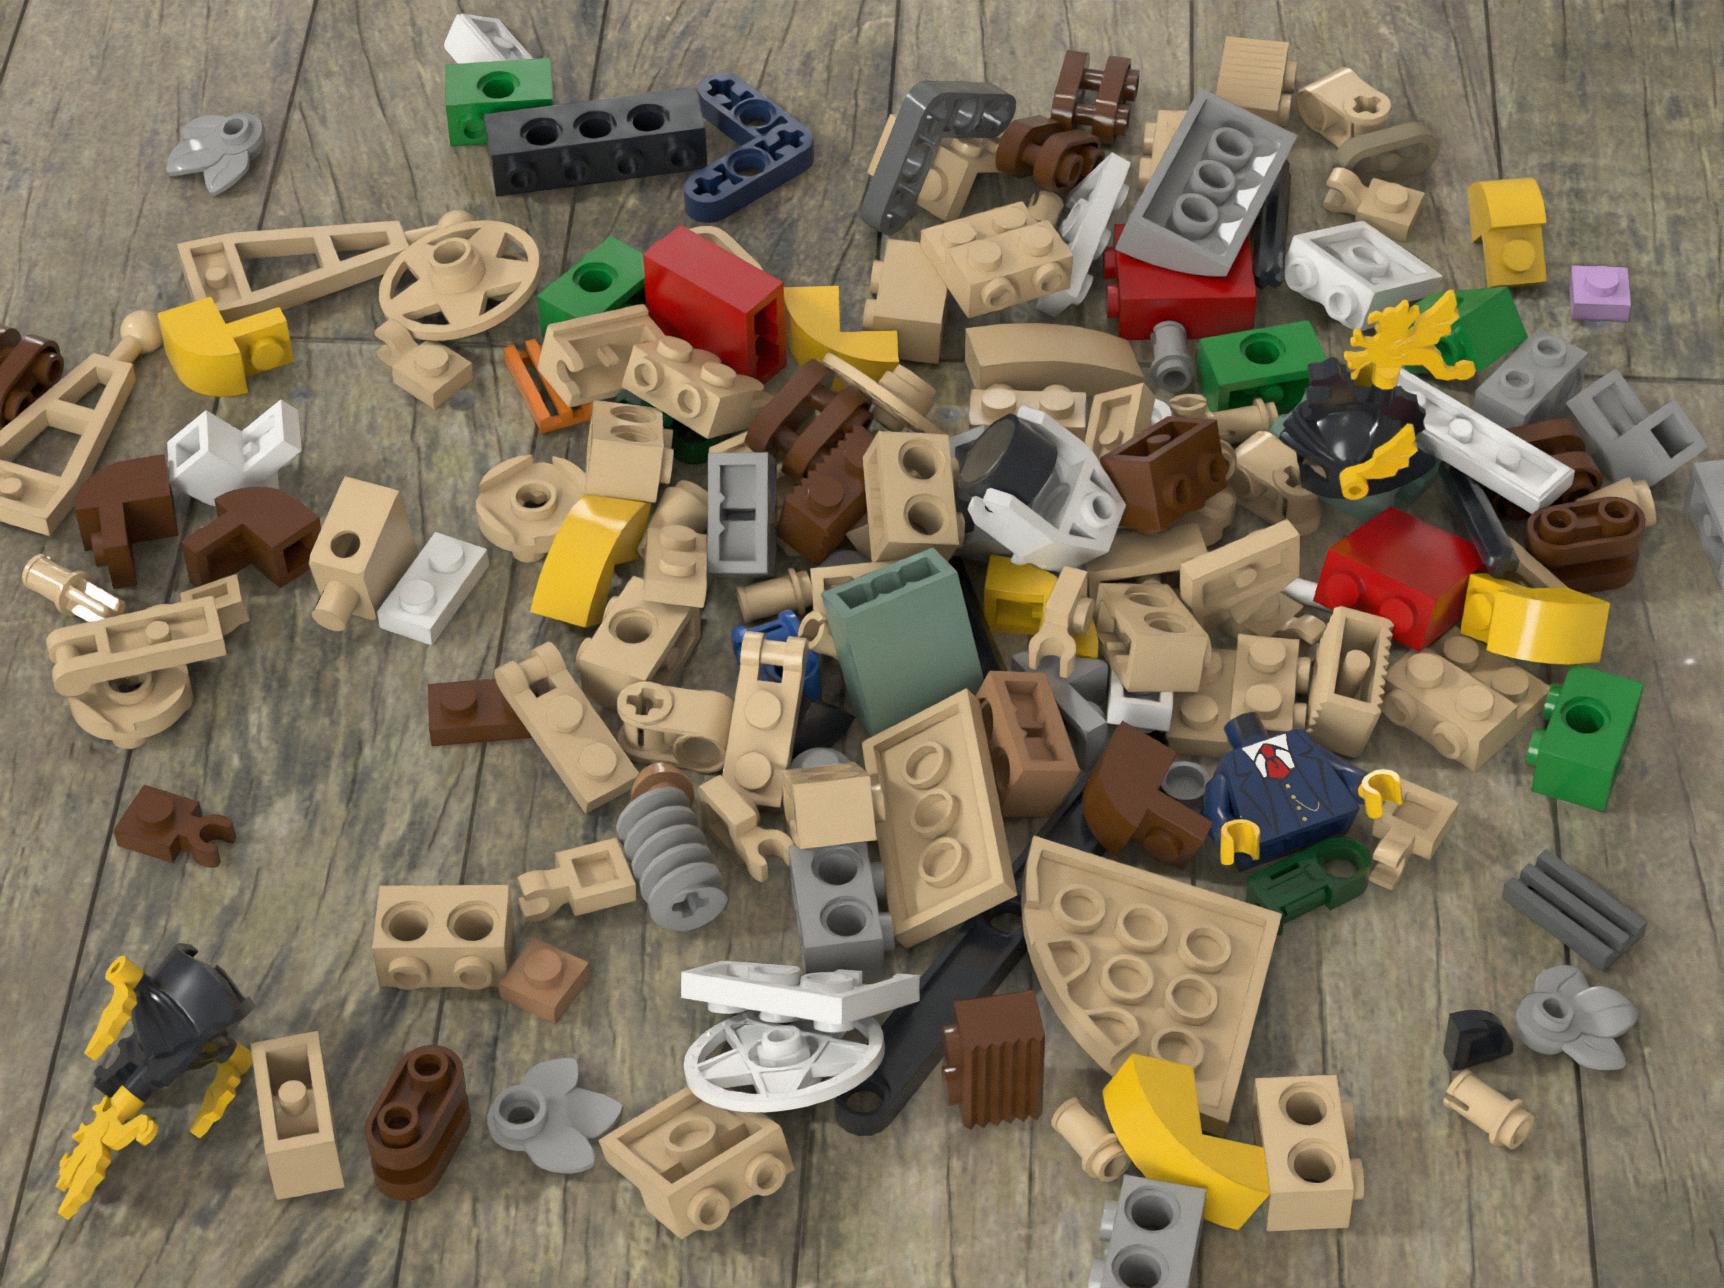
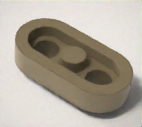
[1332,121,1439,187]

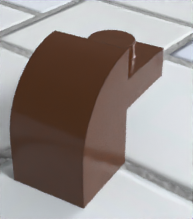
[75,454,179,589]
[181,487,322,588]
[1082,721,1213,870]

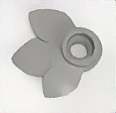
[166,113,265,196]
[1516,965,1639,1070]
[487,1057,623,1174]

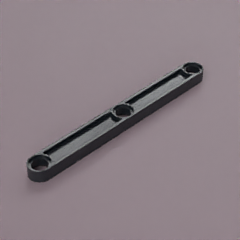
[834,730,1169,1136]

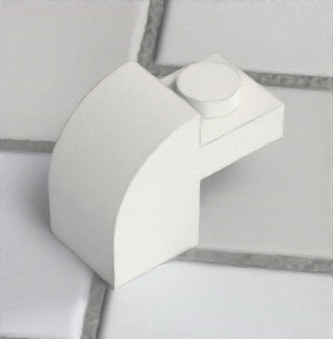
[167,400,302,506]

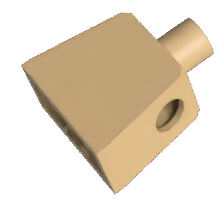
[309,476,419,631]

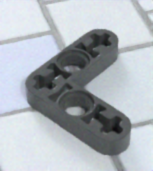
[861,80,1016,236]

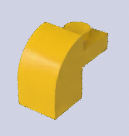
[1467,177,1547,288]
[157,296,294,397]
[1460,573,1610,664]

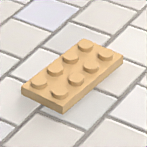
[861,688,1017,949]

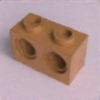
[975,671,1080,817]

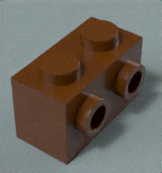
[1100,416,1227,535]

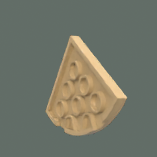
[1021,836,1282,1137]

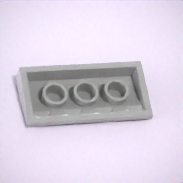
[1115,88,1298,276]

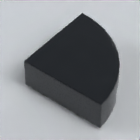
[792,694,855,759]
[1443,1010,1514,1071]

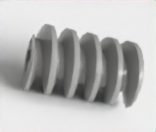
[616,787,729,932]

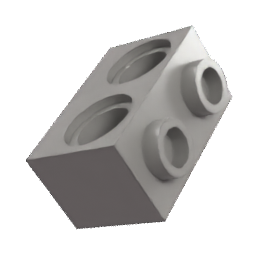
[1473,328,1588,429]
[707,452,777,579]
[789,841,895,981]
[1088,1174,1207,1288]

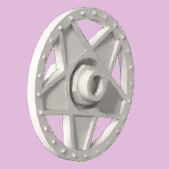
[684,1010,885,1113]

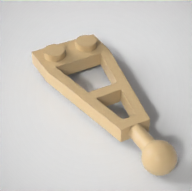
[177,210,477,324]
[0,310,163,536]

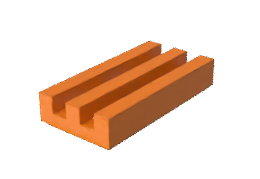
[503,338,593,434]

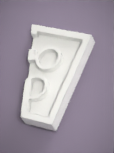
[1036,152,1131,318]
[681,961,920,1032]

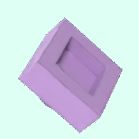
[1569,265,1631,322]

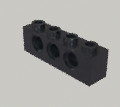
[484,87,708,197]

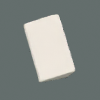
[444,14,533,64]

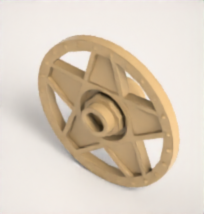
[379,220,542,341]
[821,353,950,438]

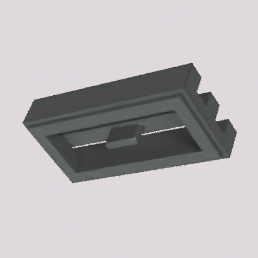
[1502,849,1647,972]

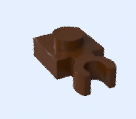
[113,785,236,868]

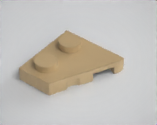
[1180,519,1300,634]

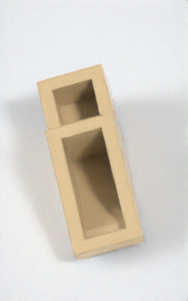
[965,323,1144,397]

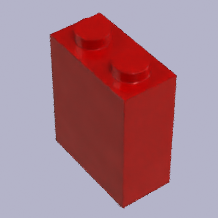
[1103,224,1256,340]
[643,225,787,385]
[1313,506,1489,652]

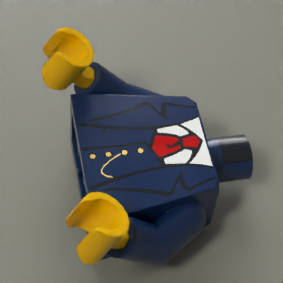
[1201,712,1404,872]

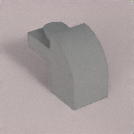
[1566,368,1709,487]

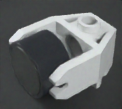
[958,405,1126,573]

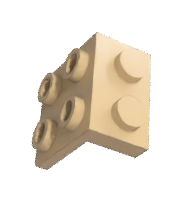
[867,114,1001,222]

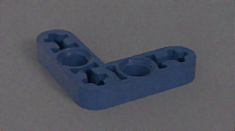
[683,73,814,223]

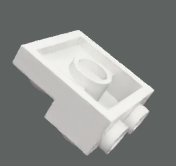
[1284,220,1443,331]

